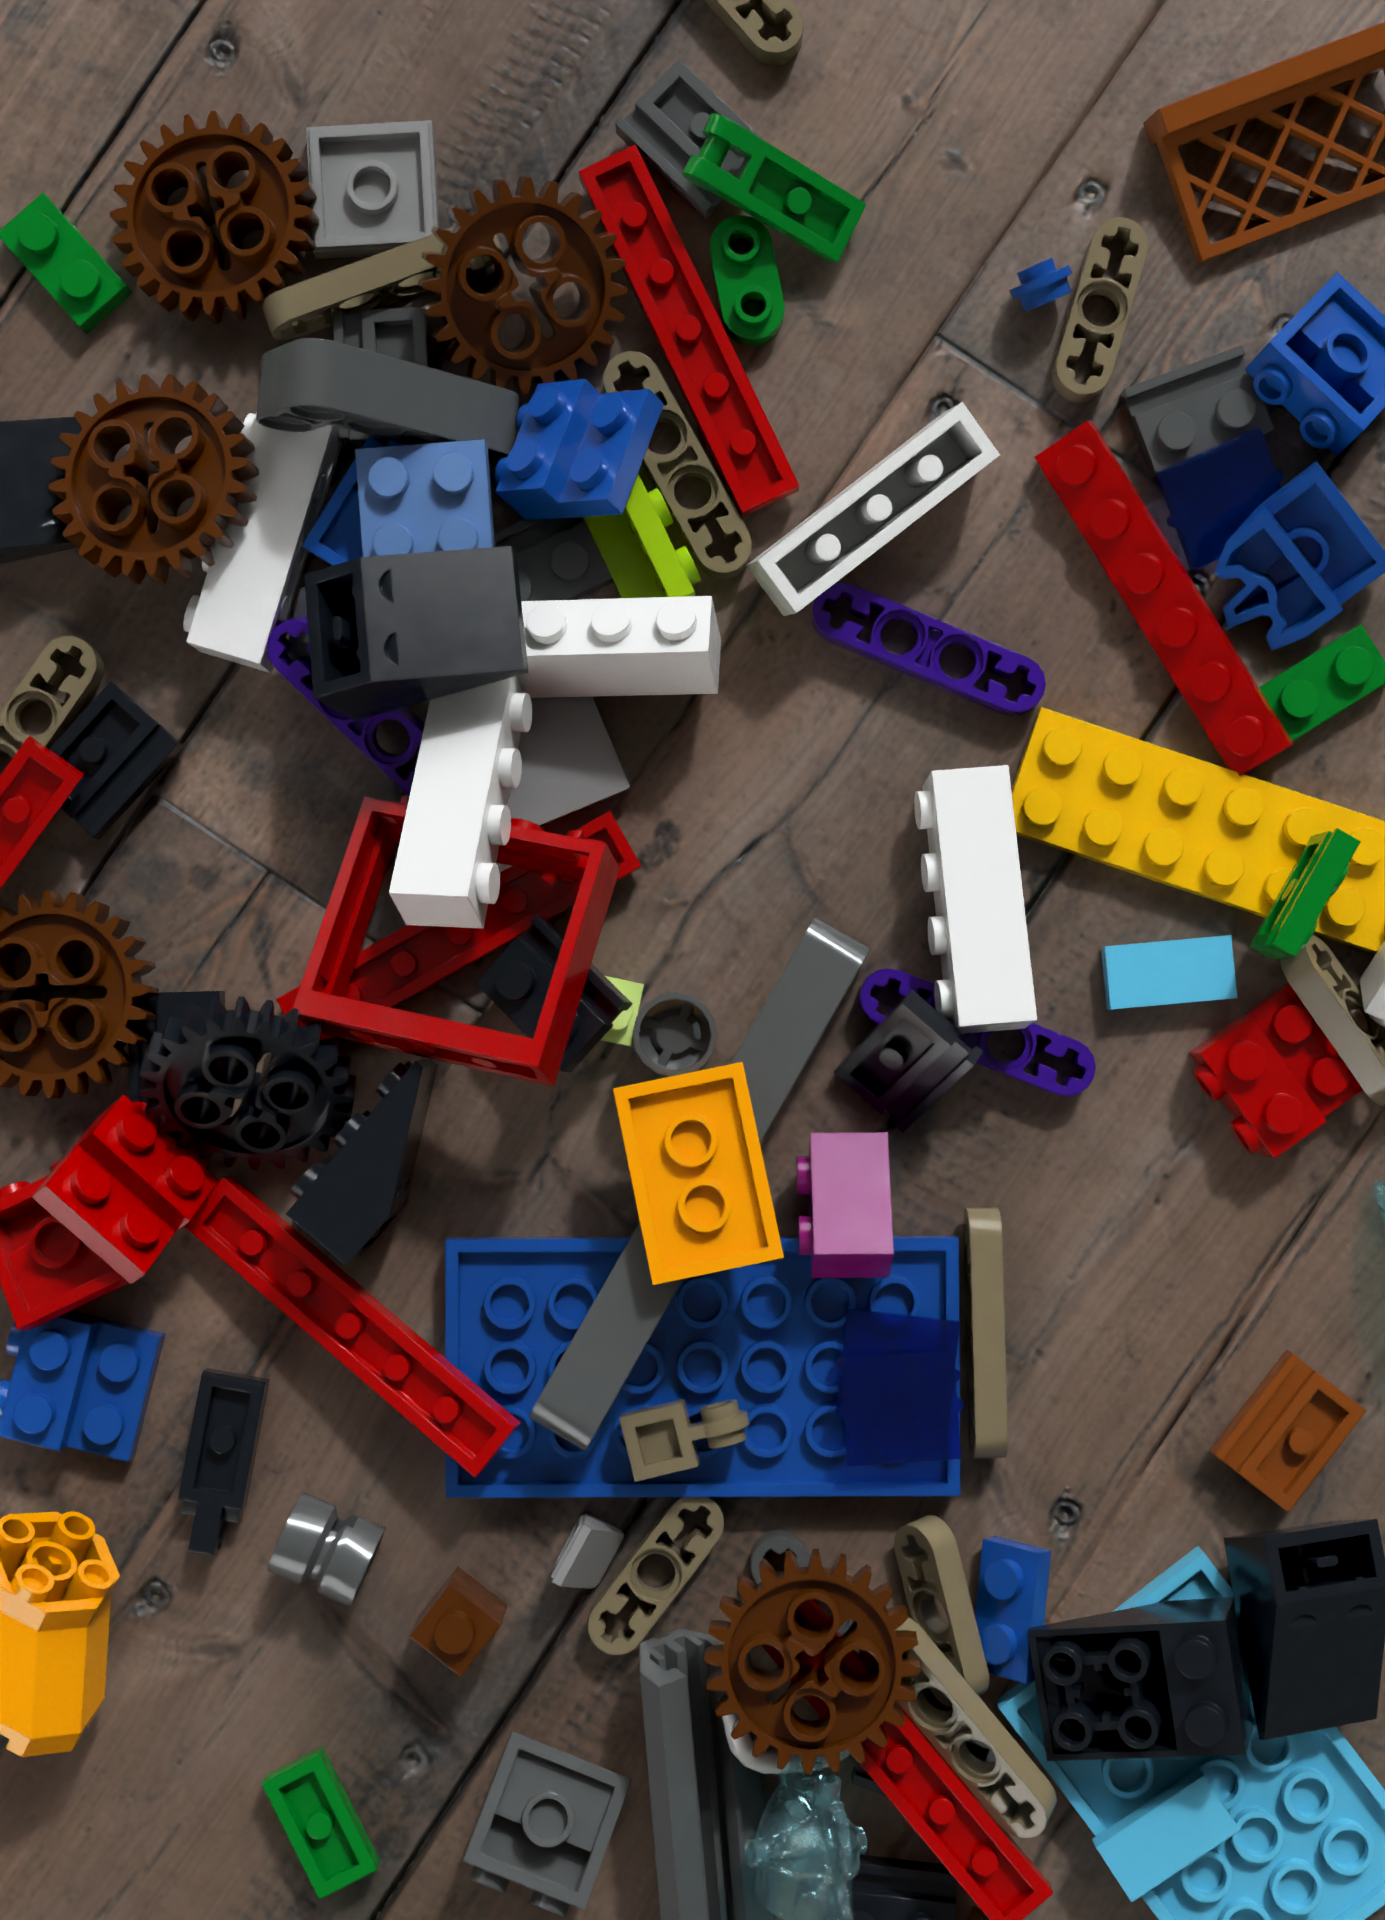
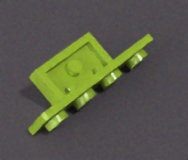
[583,475,701,598]

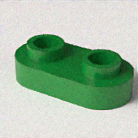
[709,215,785,347]

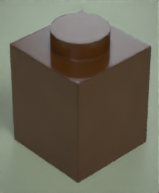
[409,1566,507,1677]

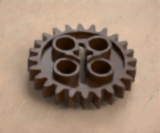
[110,111,319,324]
[418,176,628,395]
[49,374,259,585]
[0,890,159,1099]
[704,1549,920,1775]

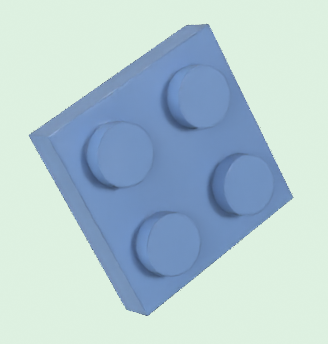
[355,439,495,557]

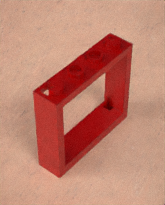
[292,796,620,1086]

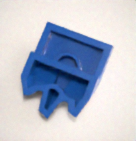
[1214,461,1385,651]

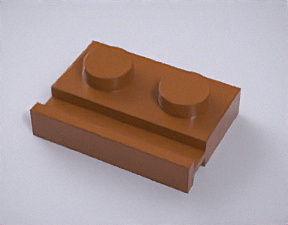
[1209,1350,1366,1513]

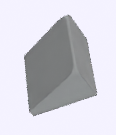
[551,1511,624,1589]

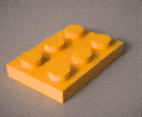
[613,1062,784,1285]

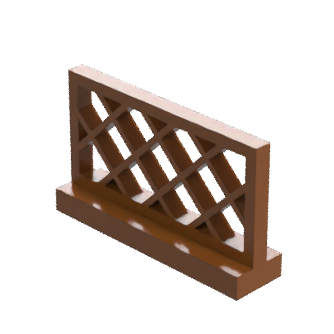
[1143,22,1385,264]

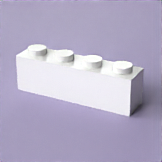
[746,402,1000,616]
[183,412,342,674]
[517,596,721,698]
[389,676,532,929]
[914,765,1037,1034]

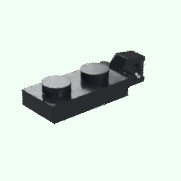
[178,1368,270,1555]

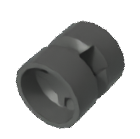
[633,992,718,1076]
[267,1492,386,1607]

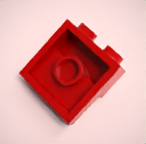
[1189,982,1363,1159]
[32,1095,219,1284]
[0,1159,145,1331]

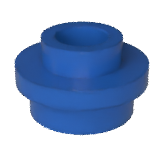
[1009,257,1072,312]

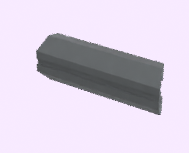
[640,1628,773,1920]

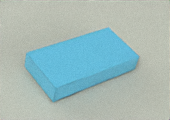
[1101,935,1237,1010]
[1092,1768,1241,1902]

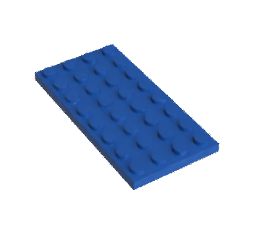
[445,1235,960,1498]

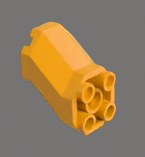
[0,1511,120,1757]

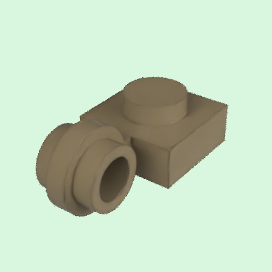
[619,1399,750,1482]

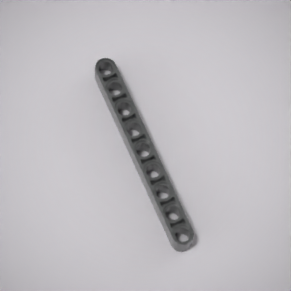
[529,918,871,1451]

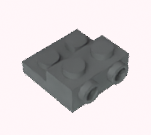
[461,1731,632,1918]

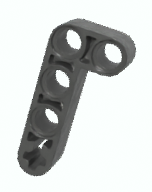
[256,338,519,464]

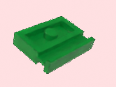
[1249,828,1361,959]

